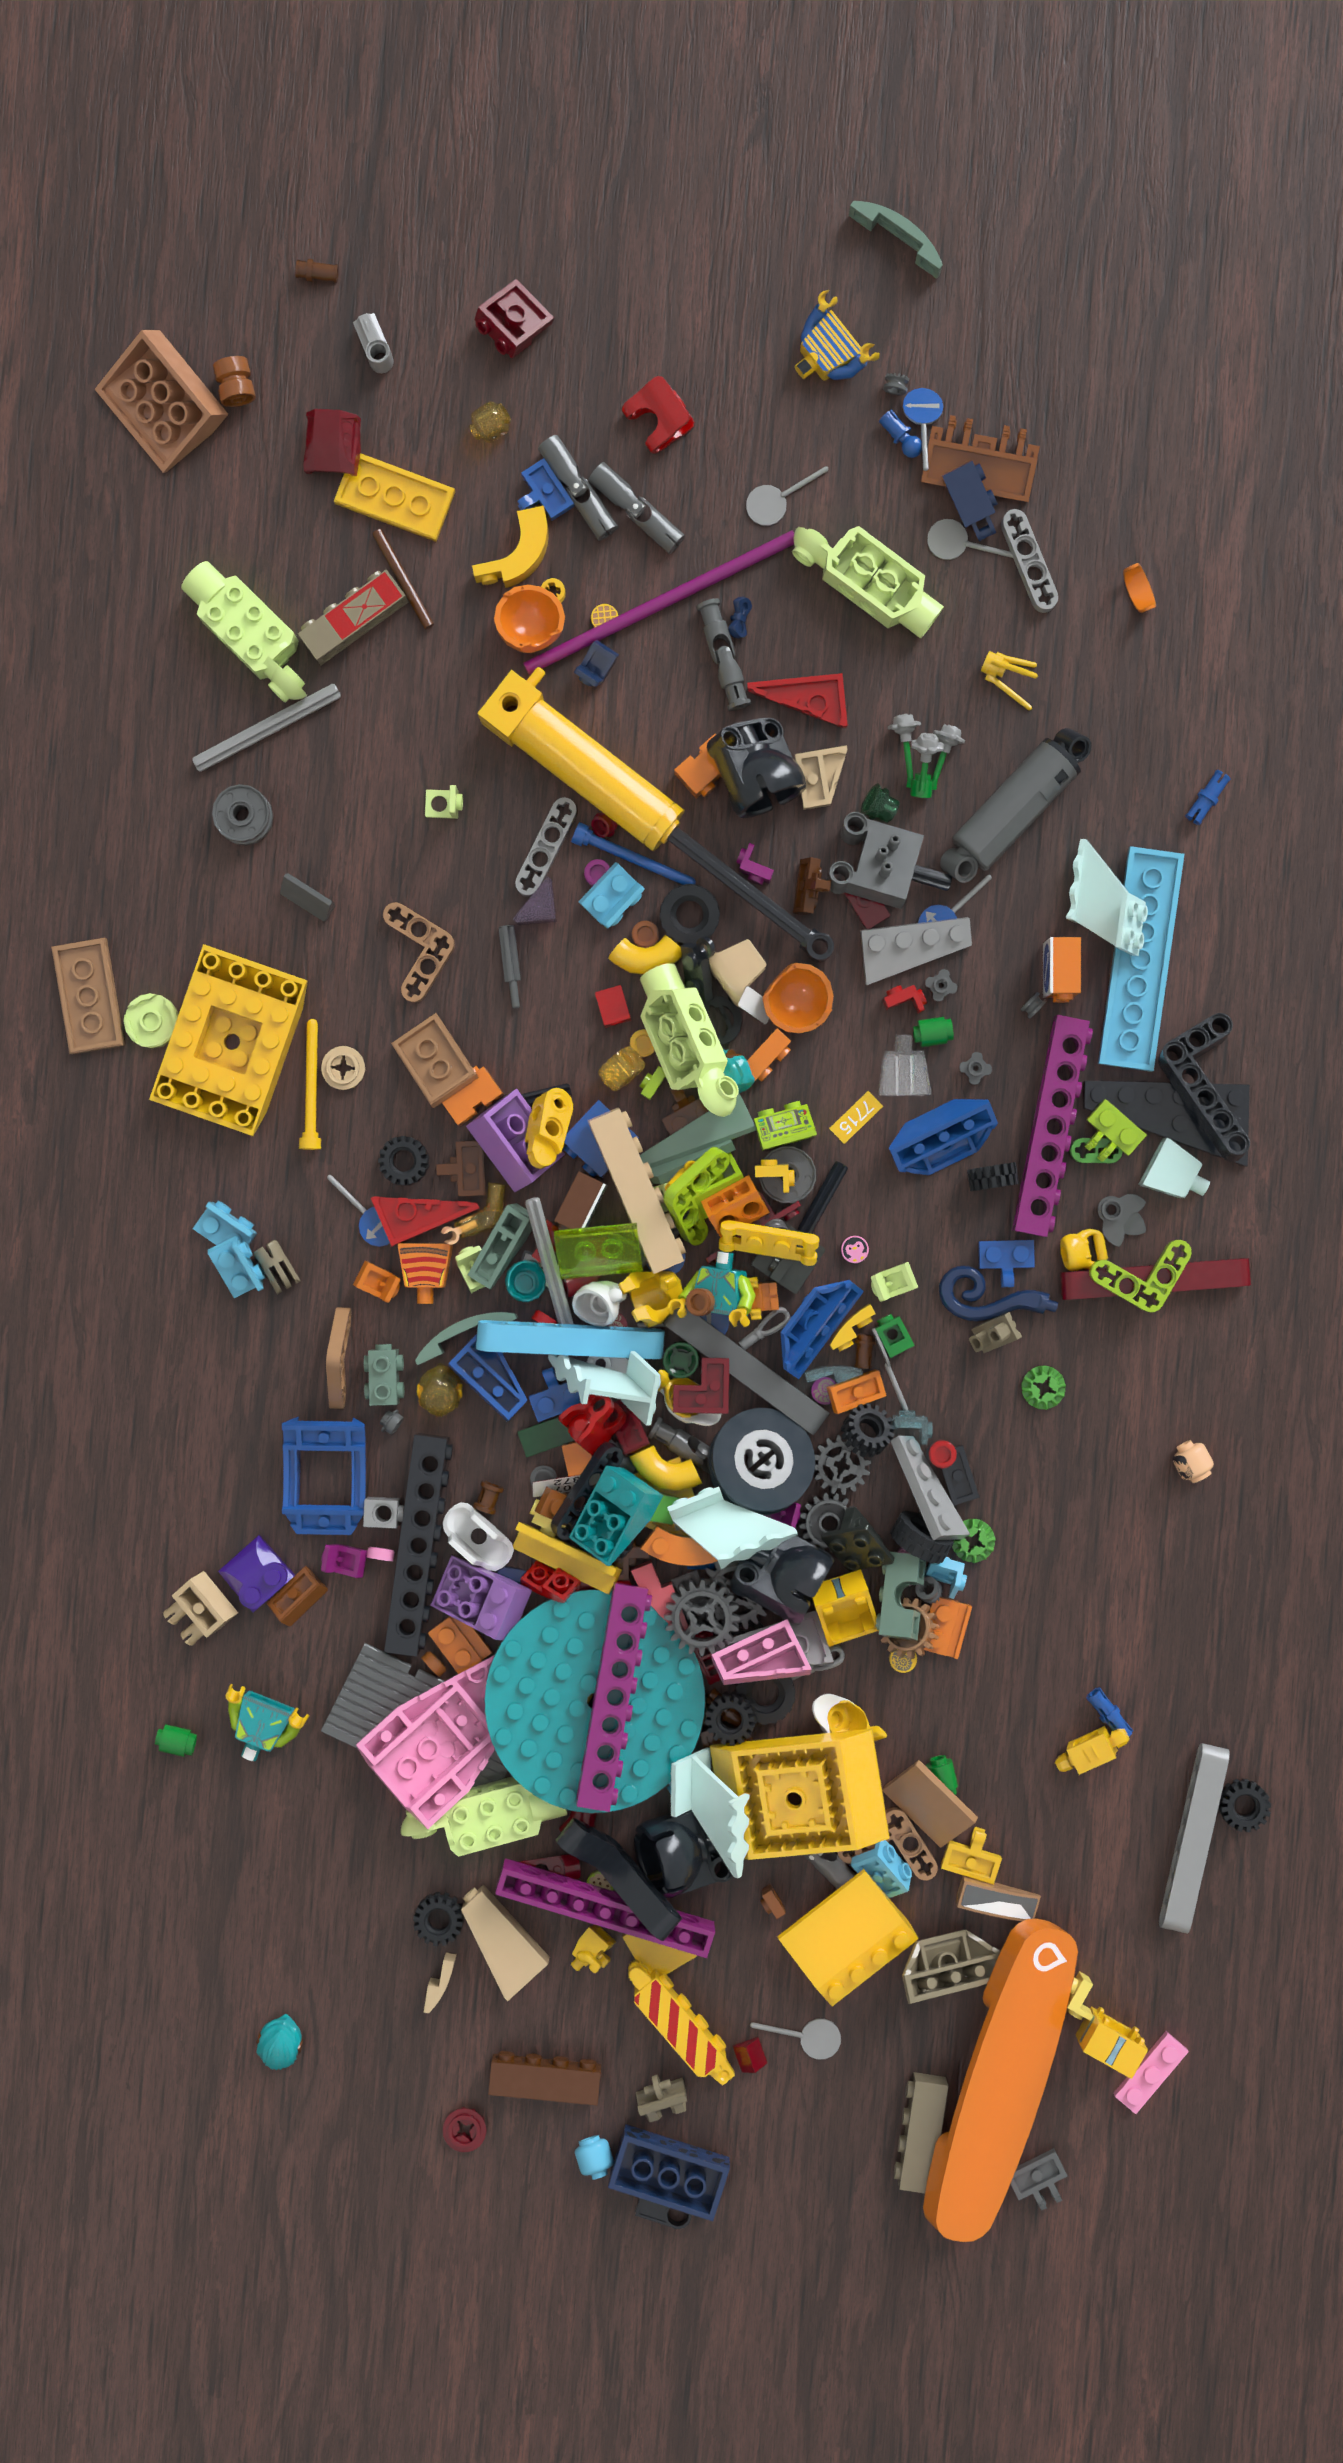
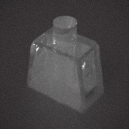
[877,1035,931,1097]

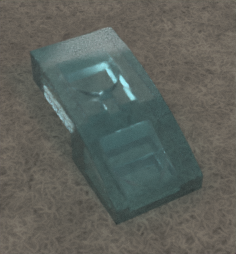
[804,1365,863,1384]

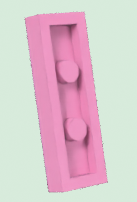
[1113,2031,1189,2114]

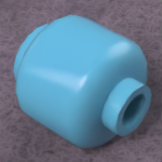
[575,2135,614,2180]

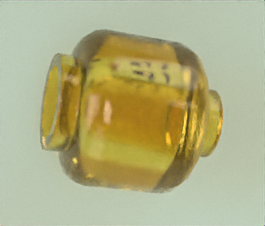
[469,401,512,443]

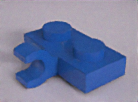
[517,458,574,521]
[978,1240,1035,1288]
[529,1367,581,1422]

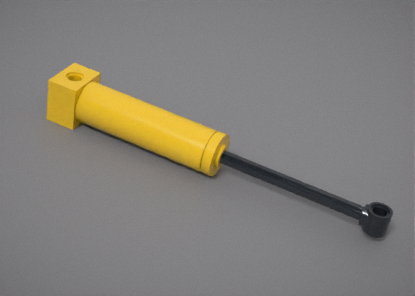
[478,667,834,963]

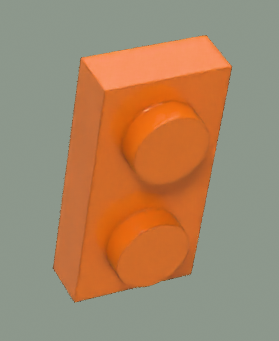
[826,1369,886,1414]

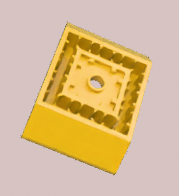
[149,944,308,1136]
[710,1729,890,1860]

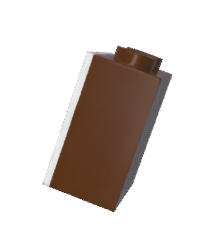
[554,1171,608,1235]

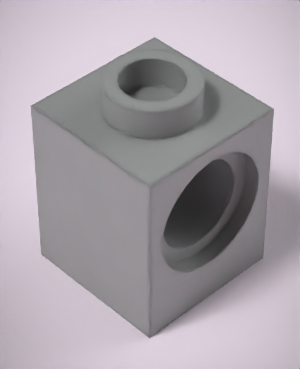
[363,1497,404,1528]

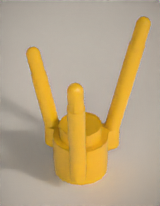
[981,651,1038,710]

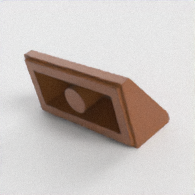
[266,1566,328,1626]

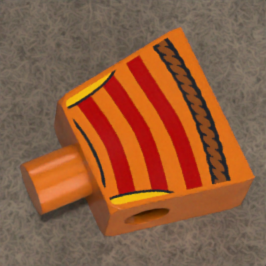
[398,1243,453,1304]

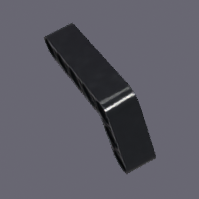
[1158,1013,1250,1162]
[555,1818,682,1941]

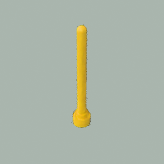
[299,1019,321,1150]

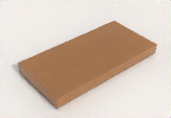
[51,938,125,1055]

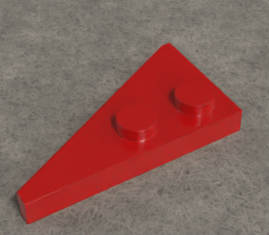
[747,673,848,728]
[371,1196,480,1247]

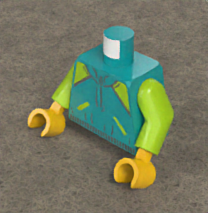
[668,1251,756,1327]
[226,1684,309,1761]

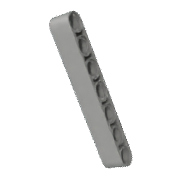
[1159,1743,1230,1934]

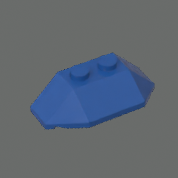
[889,1099,998,1175]
[781,1280,864,1379]

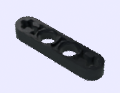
[551,1442,623,1540]

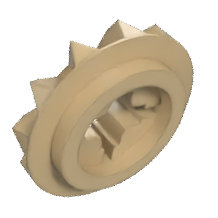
[321,1046,366,1090]

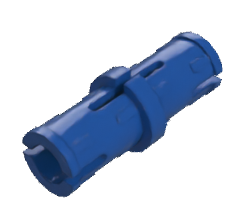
[1185,770,1231,825]
[1086,1687,1133,1736]

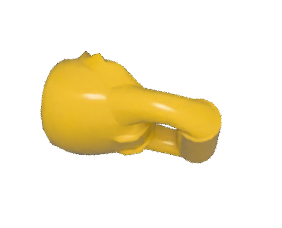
[1060,1229,1108,1271]

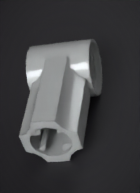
[353,313,394,374]

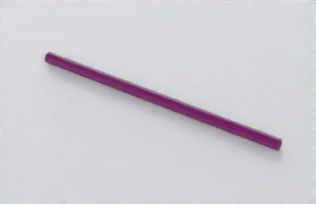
[523,530,794,675]

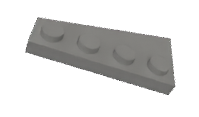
[860,917,972,985]
[891,1436,970,1541]
[715,1610,834,1666]

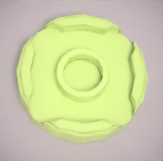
[124,993,178,1048]

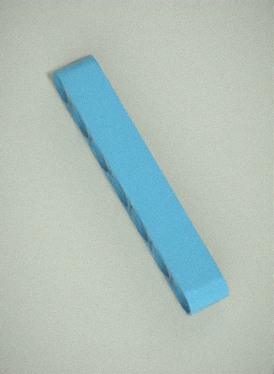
[476,1320,665,1359]

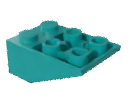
[569,1466,663,1566]

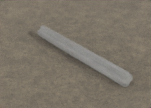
[193,684,341,772]
[526,1197,574,1324]

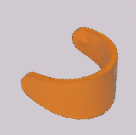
[1123,563,1156,613]

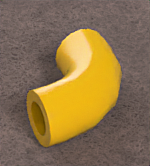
[608,935,682,975]
[630,1445,702,1491]

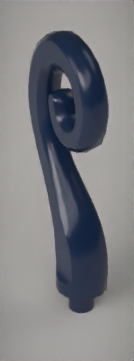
[939,1266,1058,1321]

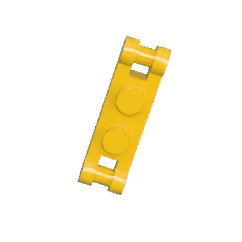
[719,1220,819,1266]

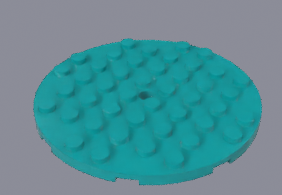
[485,1590,705,1813]

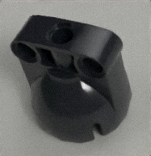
[707,718,806,819]
[730,1536,835,1625]
[634,1810,733,1898]

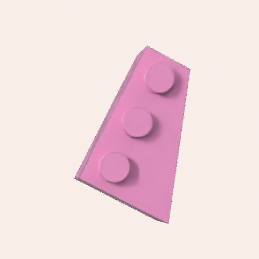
[712,1619,812,1685]

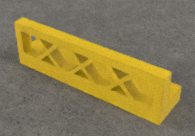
[513,1522,622,1595]

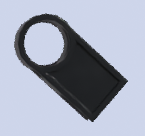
[635,2198,692,2229]

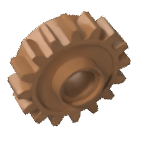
[878,1598,940,1659]

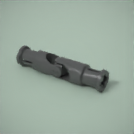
[696,598,752,711]
[647,1417,753,1474]

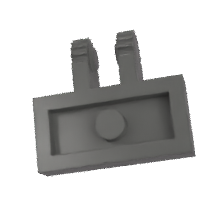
[1010,2148,1068,2211]

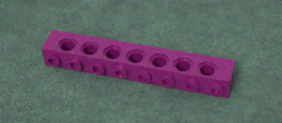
[1012,1015,1093,1237]
[576,1582,652,1812]
[495,1858,715,1958]

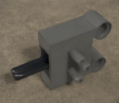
[826,812,952,909]

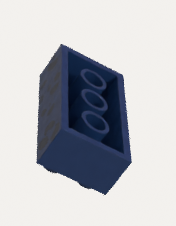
[608,2124,730,2221]

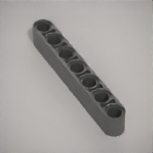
[663,1306,830,1435]

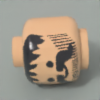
[1173,1440,1214,1483]

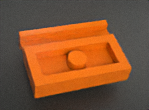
[924,1597,972,1659]
[428,1616,493,1674]

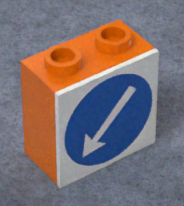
[1043,937,1081,1003]

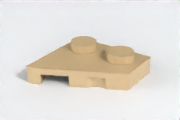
[795,745,848,810]

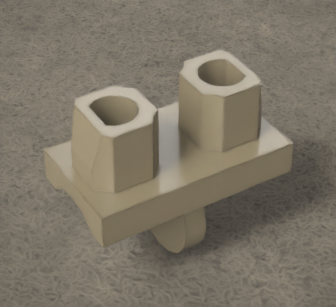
[969,1312,1022,1353]
[636,2075,687,2122]

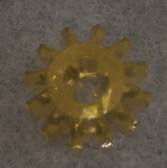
[598,1046,645,1091]

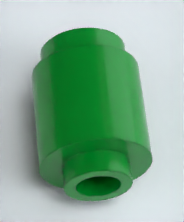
[913,1017,954,1047]
[155,1724,197,1757]
[926,1755,958,1795]

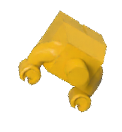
[571,1924,616,1973]

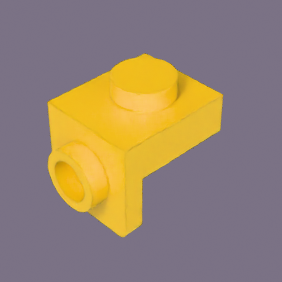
[755,1159,795,1193]

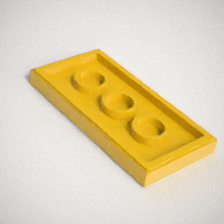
[334,453,455,542]

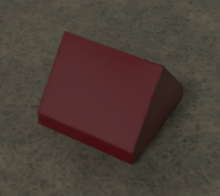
[733,2037,768,2073]

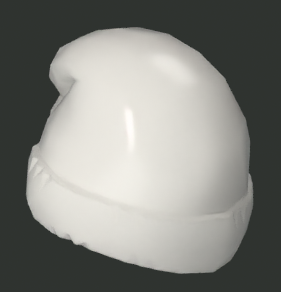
[572,1281,627,1327]

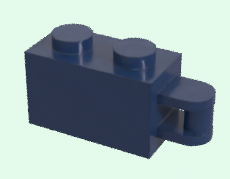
[942,460,997,541]

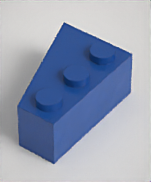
[448,1334,527,1422]

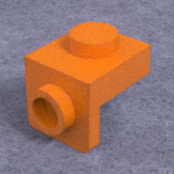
[353,1261,400,1303]

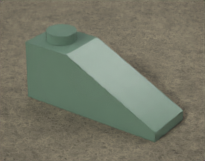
[468,1203,532,1289]

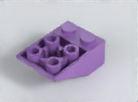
[431,1555,532,1640]

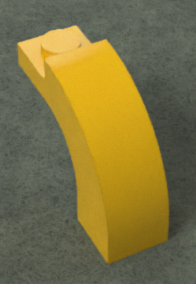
[472,506,549,588]

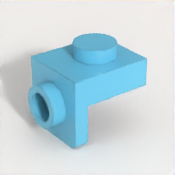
[925,1557,967,1599]

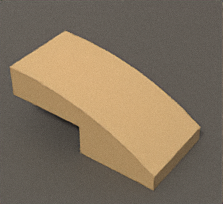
[424,1953,457,2013]

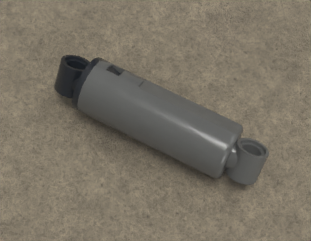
[940,728,1091,883]

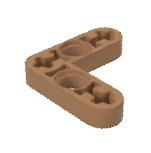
[383,902,455,1003]
[326,1307,352,1409]
[838,1807,938,1880]

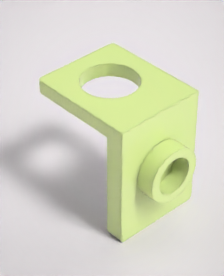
[425,785,463,819]

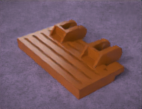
[921,415,1040,502]

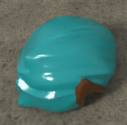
[723,1049,755,1094]
[256,2014,303,2071]

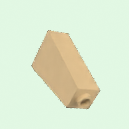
[461,1885,550,2001]

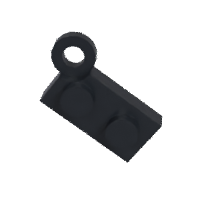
[681,936,715,1002]
[925,1443,980,1506]

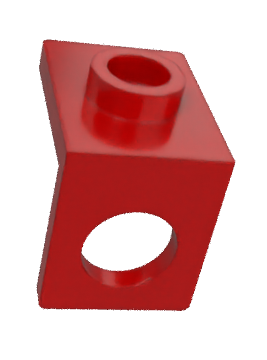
[595,985,631,1028]

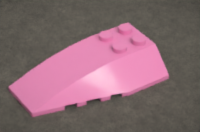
[356,1655,495,1829]

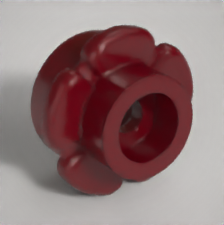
[591,812,617,838]

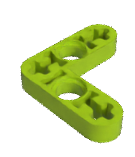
[664,1147,730,1246]
[1089,1240,1192,1312]

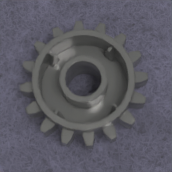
[799,1492,854,1553]

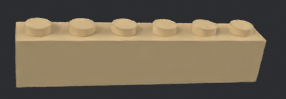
[587,1108,686,1274]

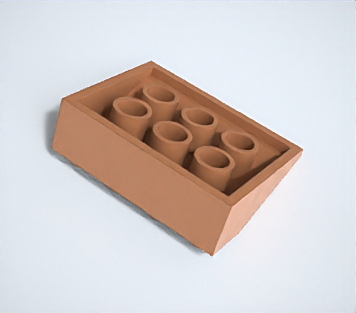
[95,330,228,473]

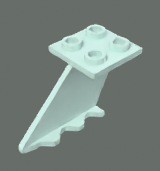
[1066,839,1148,956]
[548,1351,661,1425]
[667,1487,798,1569]
[670,1747,749,1878]

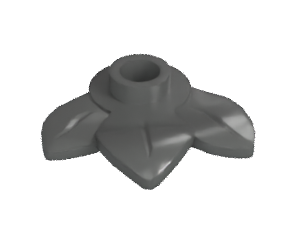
[1097,1194,1146,1247]

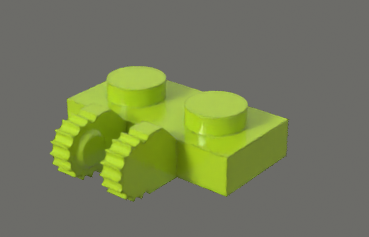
[1085,1099,1147,1162]

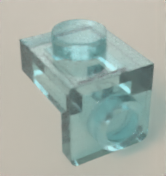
[893,1410,933,1445]

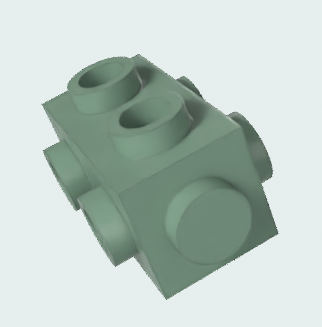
[364,1344,404,1406]

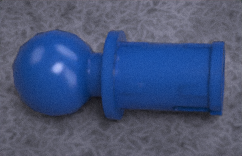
[879,409,922,458]

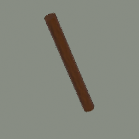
[372,529,434,630]

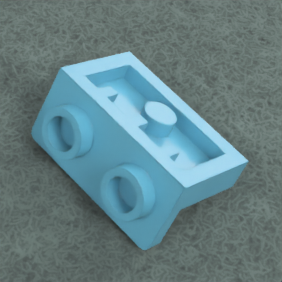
[579,862,645,928]
[193,1201,257,1246]
[208,1235,266,1298]
[851,1840,912,1898]

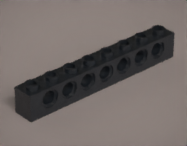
[384,1433,453,1657]

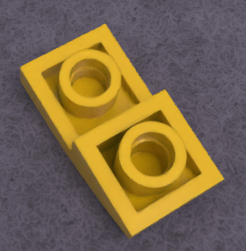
[829,1304,876,1351]

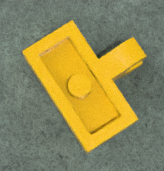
[940,1827,1002,1885]

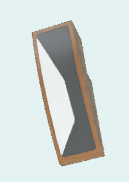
[955,1875,1041,1921]

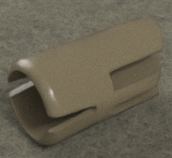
[253,1240,301,1295]

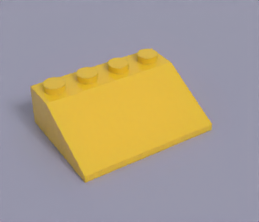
[777,1869,919,2006]

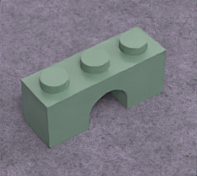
[876,1552,926,1641]

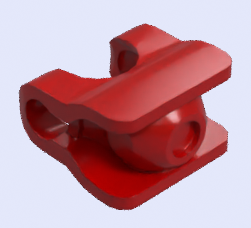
[621,376,695,454]
[558,1394,626,1456]

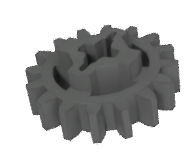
[814,1435,871,1495]

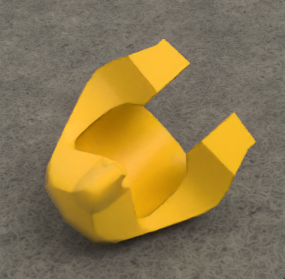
[618,1270,683,1328]

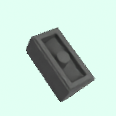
[280,873,336,922]

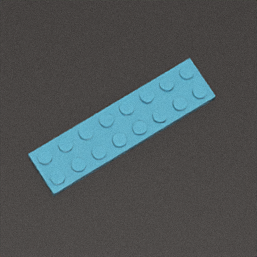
[1098,846,1184,1072]

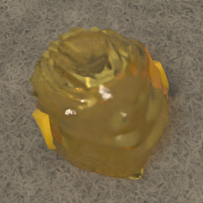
[417,1363,462,1417]

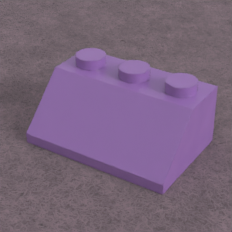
[466,1089,565,1192]

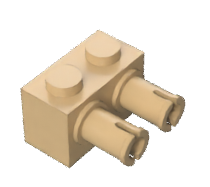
[164,1571,238,1646]

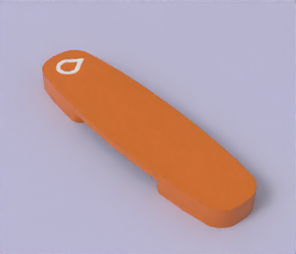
[923,1919,1078,2242]

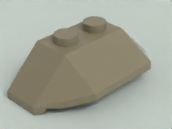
[902,1930,1001,2004]

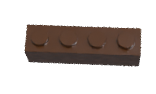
[488,2051,602,2106]

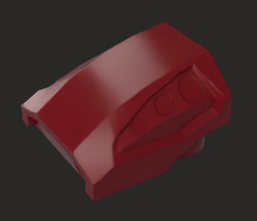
[303,409,361,476]

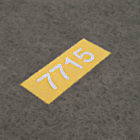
[829,1091,883,1144]

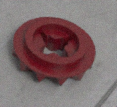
[443,2106,487,2152]

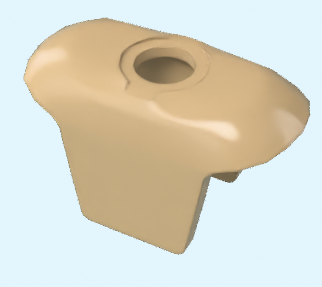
[704,939,766,1008]

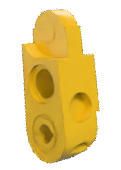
[525,1088,573,1169]

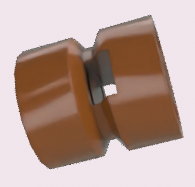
[213,356,256,407]

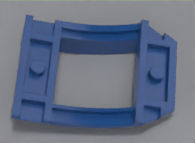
[282,1416,366,1535]

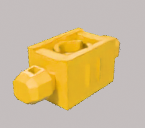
[1055,1726,1129,1775]

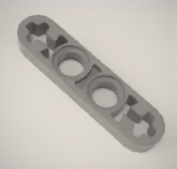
[1001,509,1058,613]
[515,797,577,897]

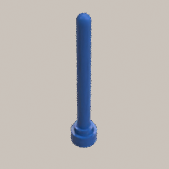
[571,822,696,885]

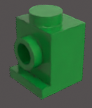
[875,1314,915,1358]

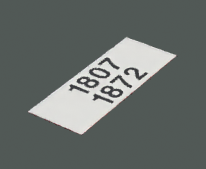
[533,1473,600,1497]

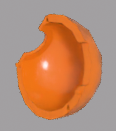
[494,585,565,653]
[763,963,834,1033]

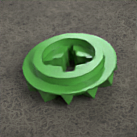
[1022,1366,1066,1410]
[952,1519,996,1563]

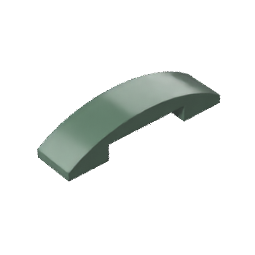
[849,201,943,279]
[415,1312,518,1365]

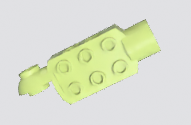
[792,526,944,638]
[181,561,307,703]
[640,964,739,1117]
[401,1777,568,1857]

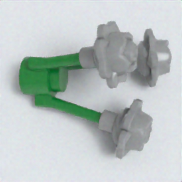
[888,714,965,798]

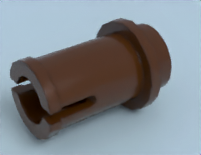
[854,1334,876,1369]

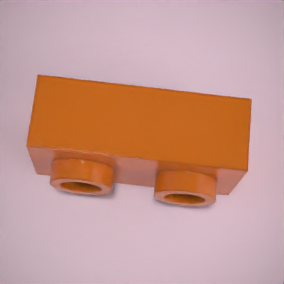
[747,1028,791,1082]

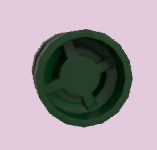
[663,1341,699,1378]

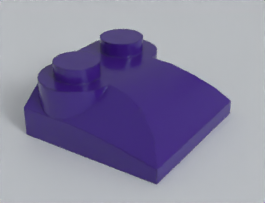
[218,1535,295,1613]

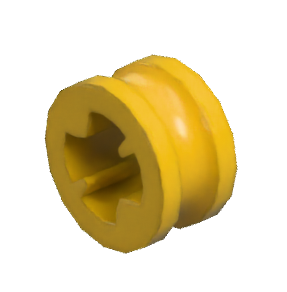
[541,578,566,603]

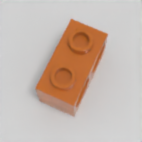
[701,1175,770,1238]

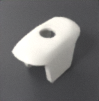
[443,1502,514,1571]

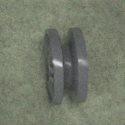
[212,784,273,846]
[759,1146,816,1203]

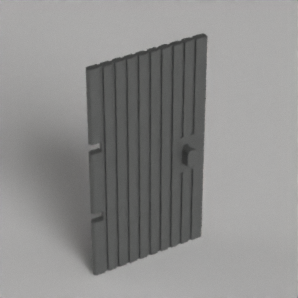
[321,1643,508,1787]

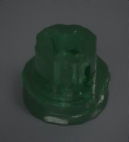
[860,783,900,823]

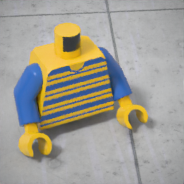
[795,290,880,380]

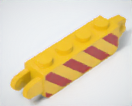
[628,1960,735,2086]

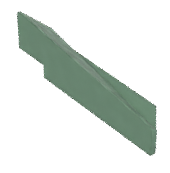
[640,1093,757,1185]

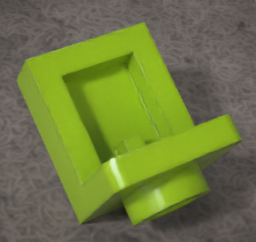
[639,1066,667,1100]

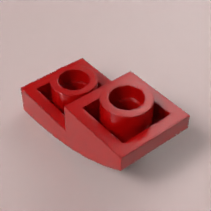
[521,1560,581,1603]

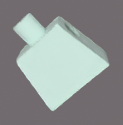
[1138,1138,1210,1198]

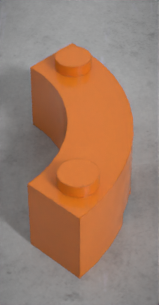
[640,1525,718,1566]

